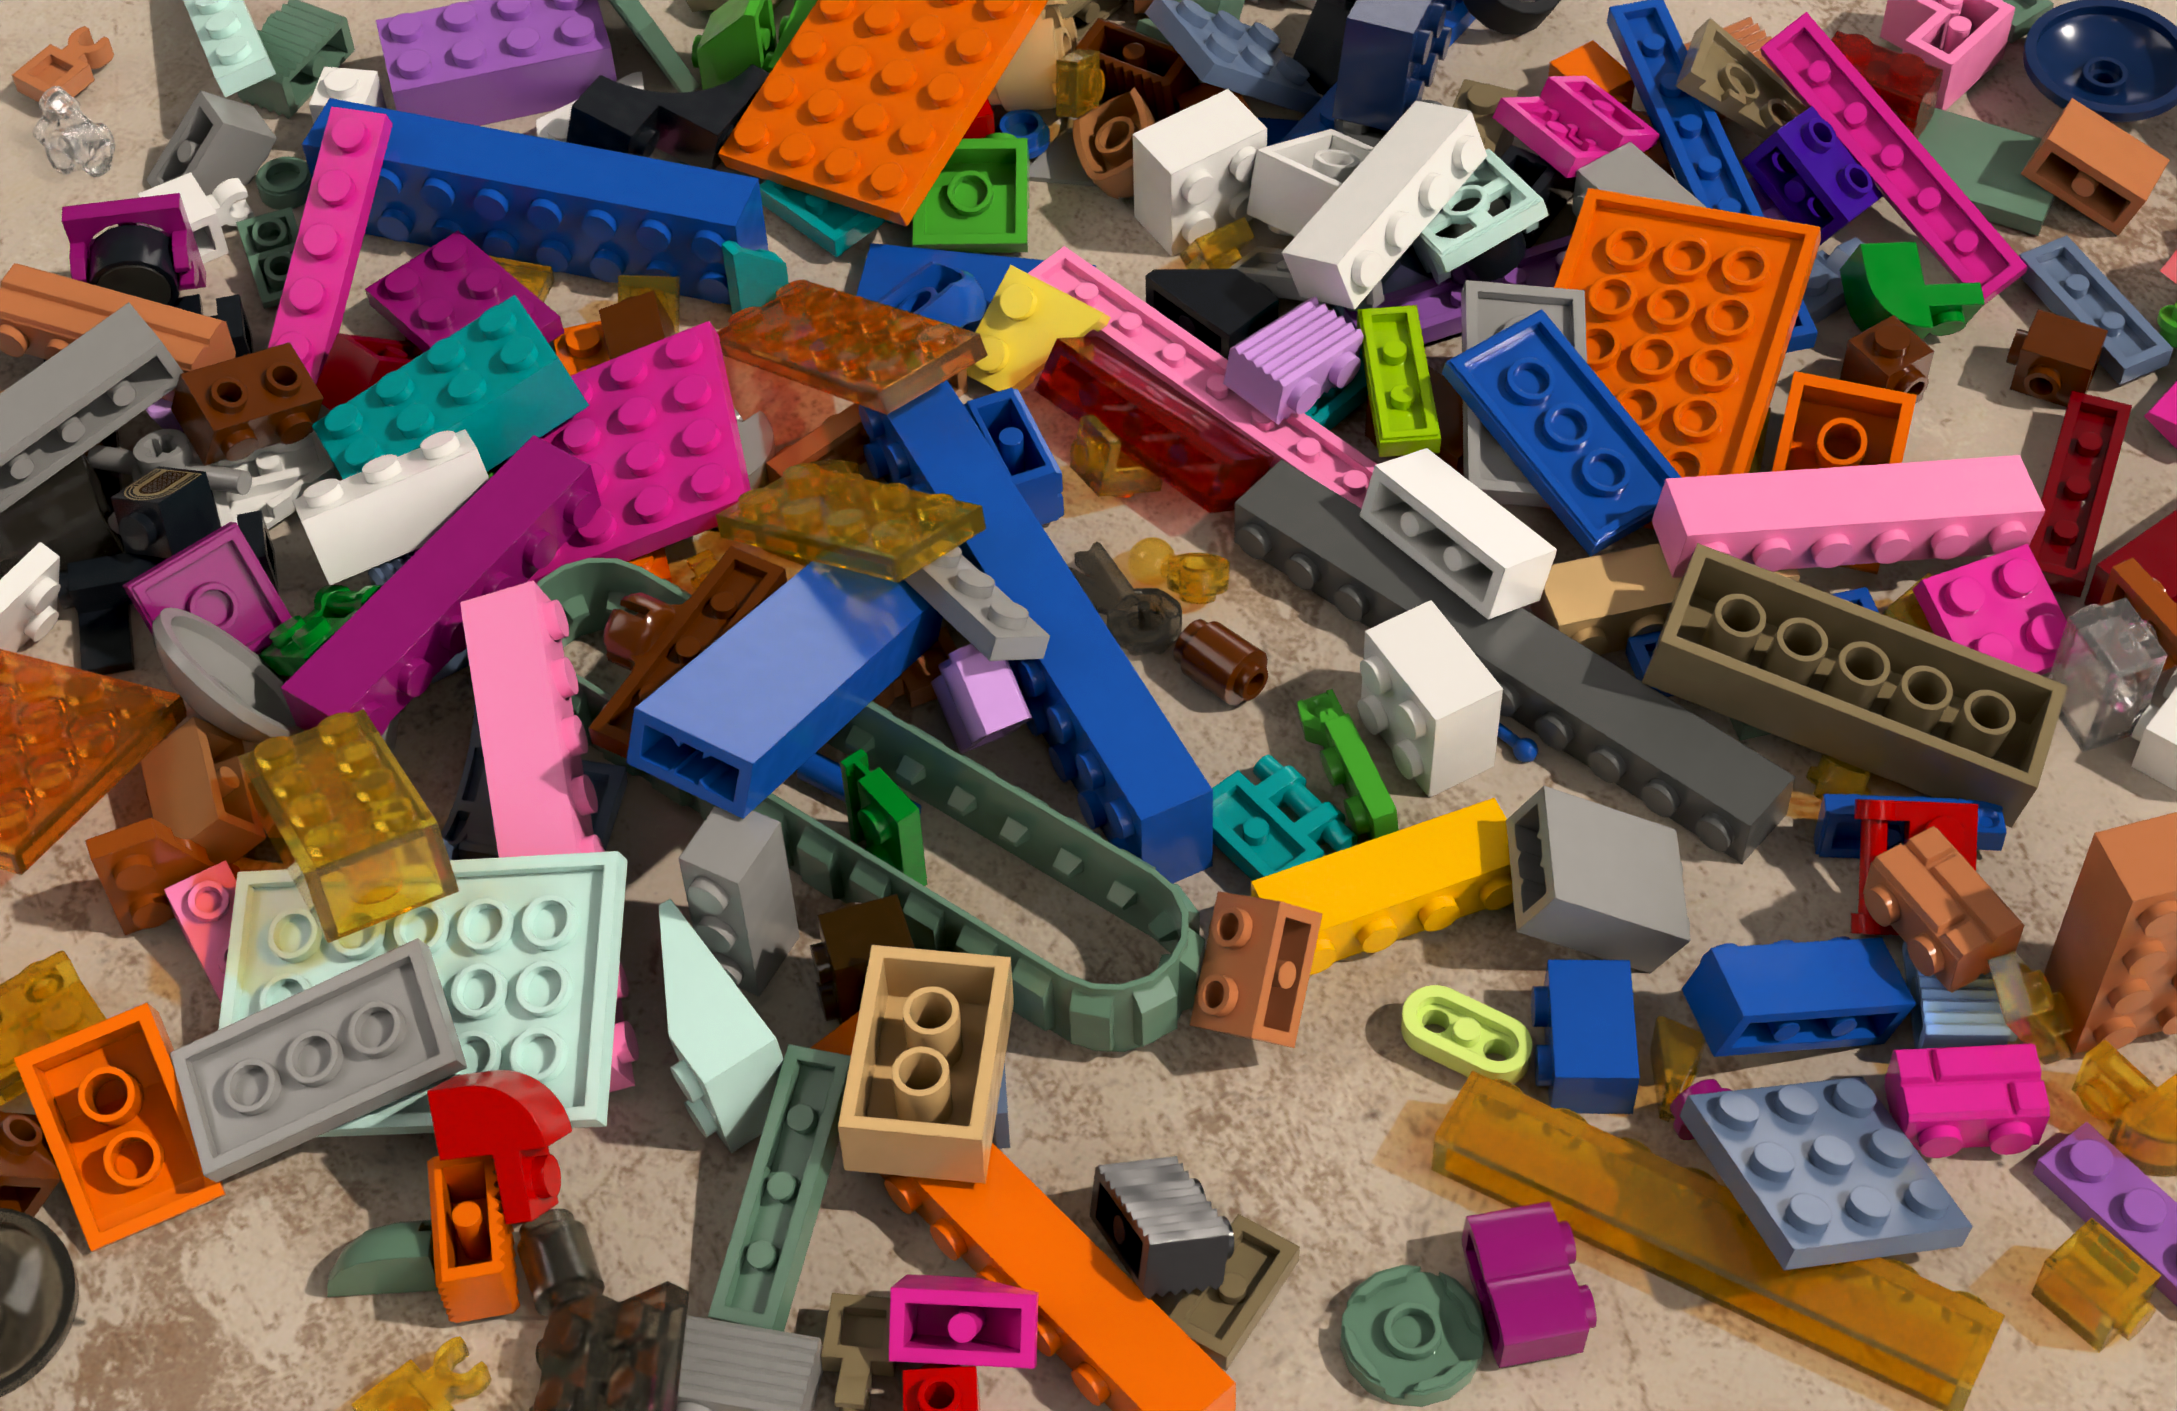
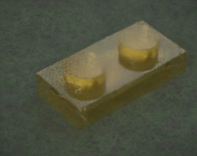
[1987,951,2074,1065]

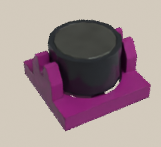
[62,193,206,307]

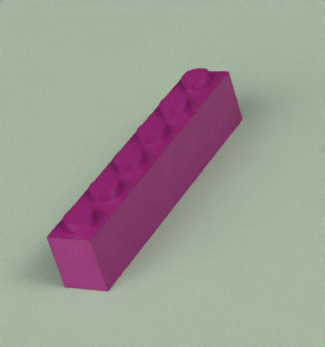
[280,435,601,759]

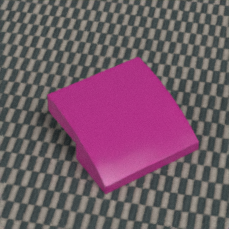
[1492,76,1661,178]

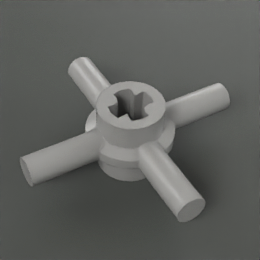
[87,429,252,534]

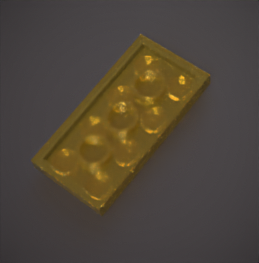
[716,463,986,583]

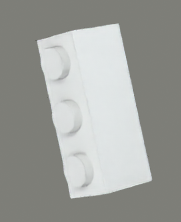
[292,429,489,586]
[1360,448,1557,620]

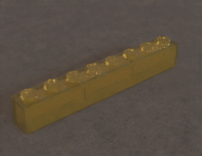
[1431,1071,2005,1411]

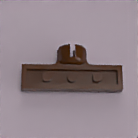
[588,546,787,759]

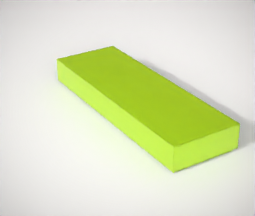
[1357,305,1441,457]

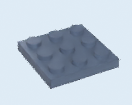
[1679,1077,1973,1270]

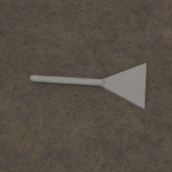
[1029,80,1097,187]

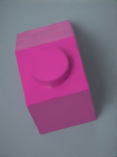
[889,1274,1039,1369]

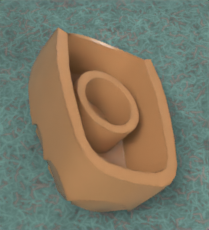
[1073,87,1156,199]

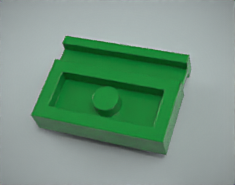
[840,748,928,886]

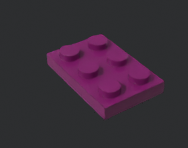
[365,230,565,353]

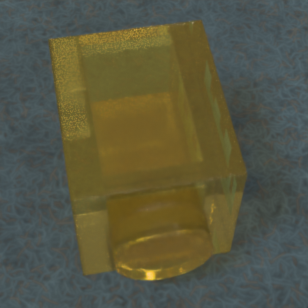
[2031,1217,2161,1353]

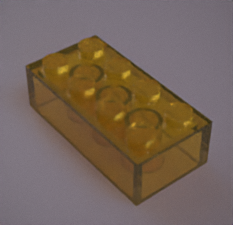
[237,709,459,943]

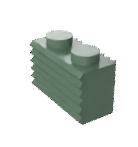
[237,0,355,119]

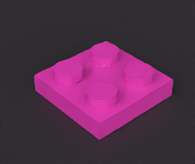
[1912,544,2084,675]

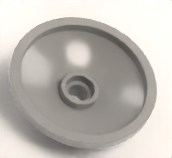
[152,608,313,747]

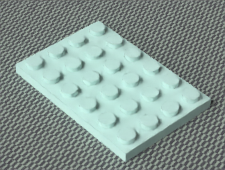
[218,851,628,1137]

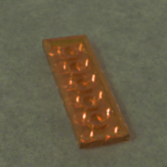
[717,279,988,415]

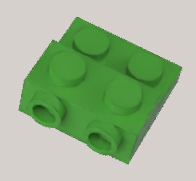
[912,133,1029,253]

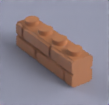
[0,263,236,402]

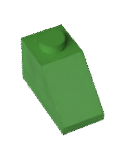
[692,0,777,90]

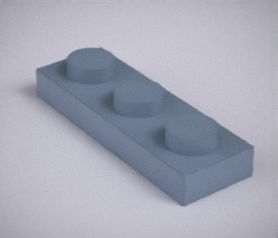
[2019,235,2173,385]

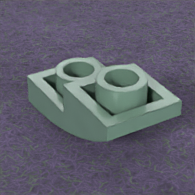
[236,207,299,309]

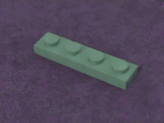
[708,1044,851,1332]

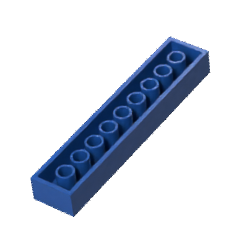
[858,352,1213,883]

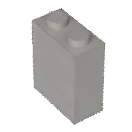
[1506,786,1691,973]

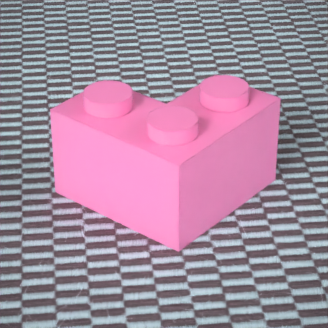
[1880,0,2016,111]

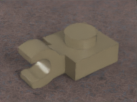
[821,1293,897,1411]

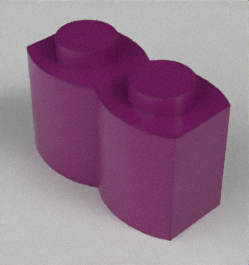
[1461,1201,1597,1368]

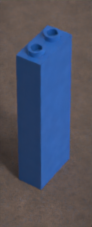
[626,539,943,819]

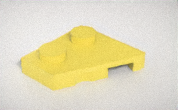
[965,265,1111,392]

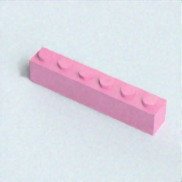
[1652,455,2046,578]

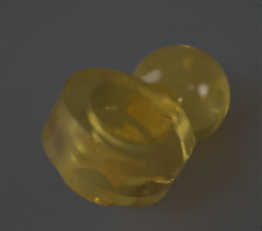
[1127,537,1230,604]

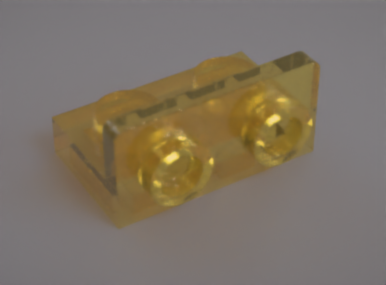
[0,951,106,1106]

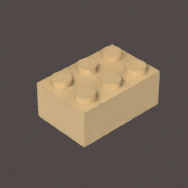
[838,945,1014,1184]

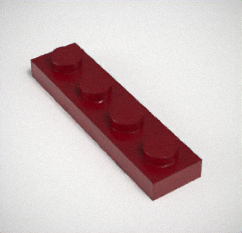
[2029,391,2132,598]

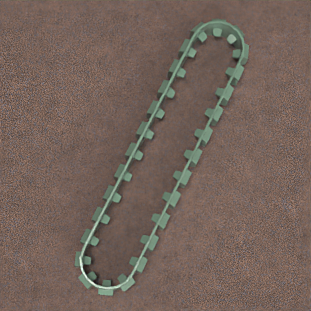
[537,558,1205,1052]

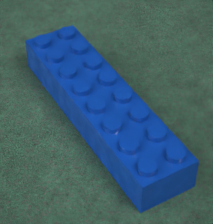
[302,98,769,305]

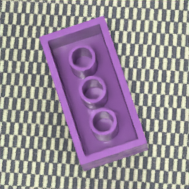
[376,0,617,126]

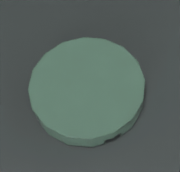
[1340,1265,1485,1407]

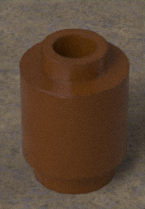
[1173,619,1268,706]

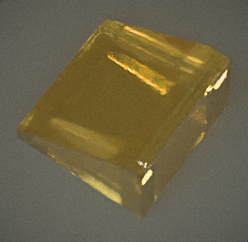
[1650,1015,1706,1122]

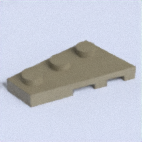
[1675,18,1807,140]

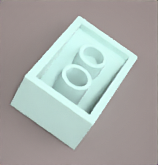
[659,899,784,1153]

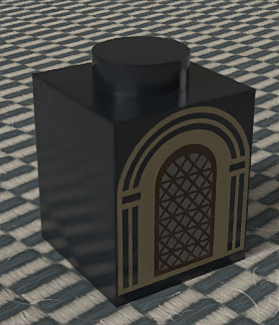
[110,466,221,558]

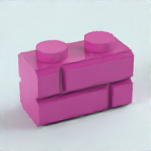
[1884,1043,2050,1158]

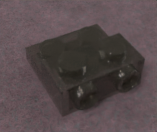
[528,1281,690,1411]

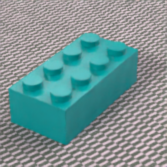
[312,295,589,479]

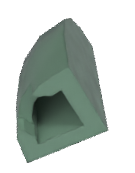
[327,1220,438,1297]

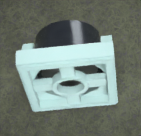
[1412,149,1549,285]

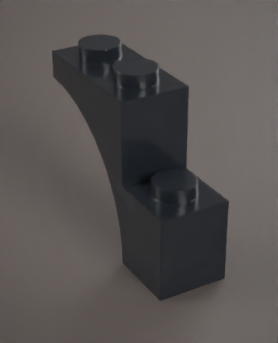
[566,64,770,170]

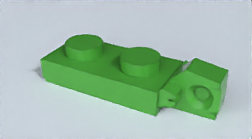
[1297,689,1399,840]

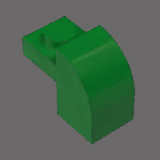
[1839,242,1985,340]

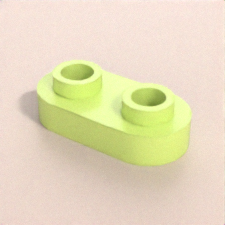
[1401,985,1533,1087]

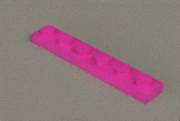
[1761,12,2027,305]
[268,107,393,384]

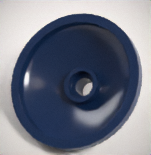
[2023,0,2177,123]

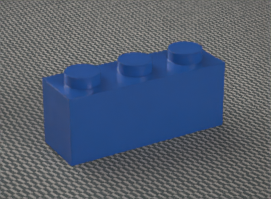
[1682,936,1916,1057]

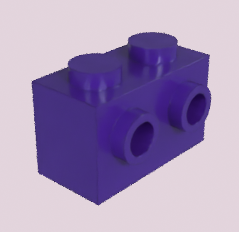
[1741,106,1884,246]

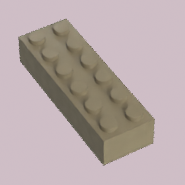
[1642,543,2068,827]

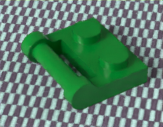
[258,585,382,676]

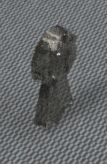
[1069,542,1182,656]

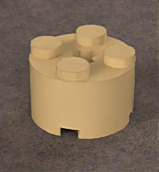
[988,0,1081,113]

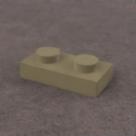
[1169,1214,1300,1371]

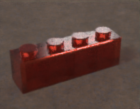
[1034,336,1274,513]

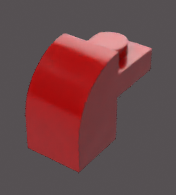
[427,1070,572,1224]

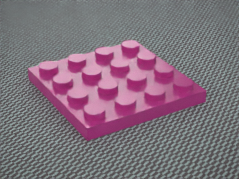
[501,321,756,584]

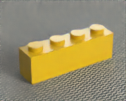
[1251,797,1513,975]

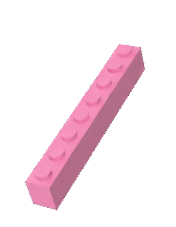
[460,581,639,1093]

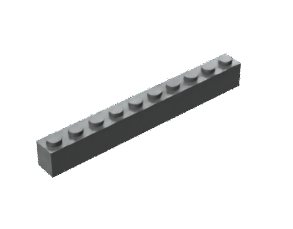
[1234,459,1795,864]

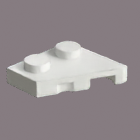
[210,431,336,530]

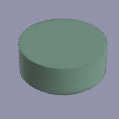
[256,157,312,210]

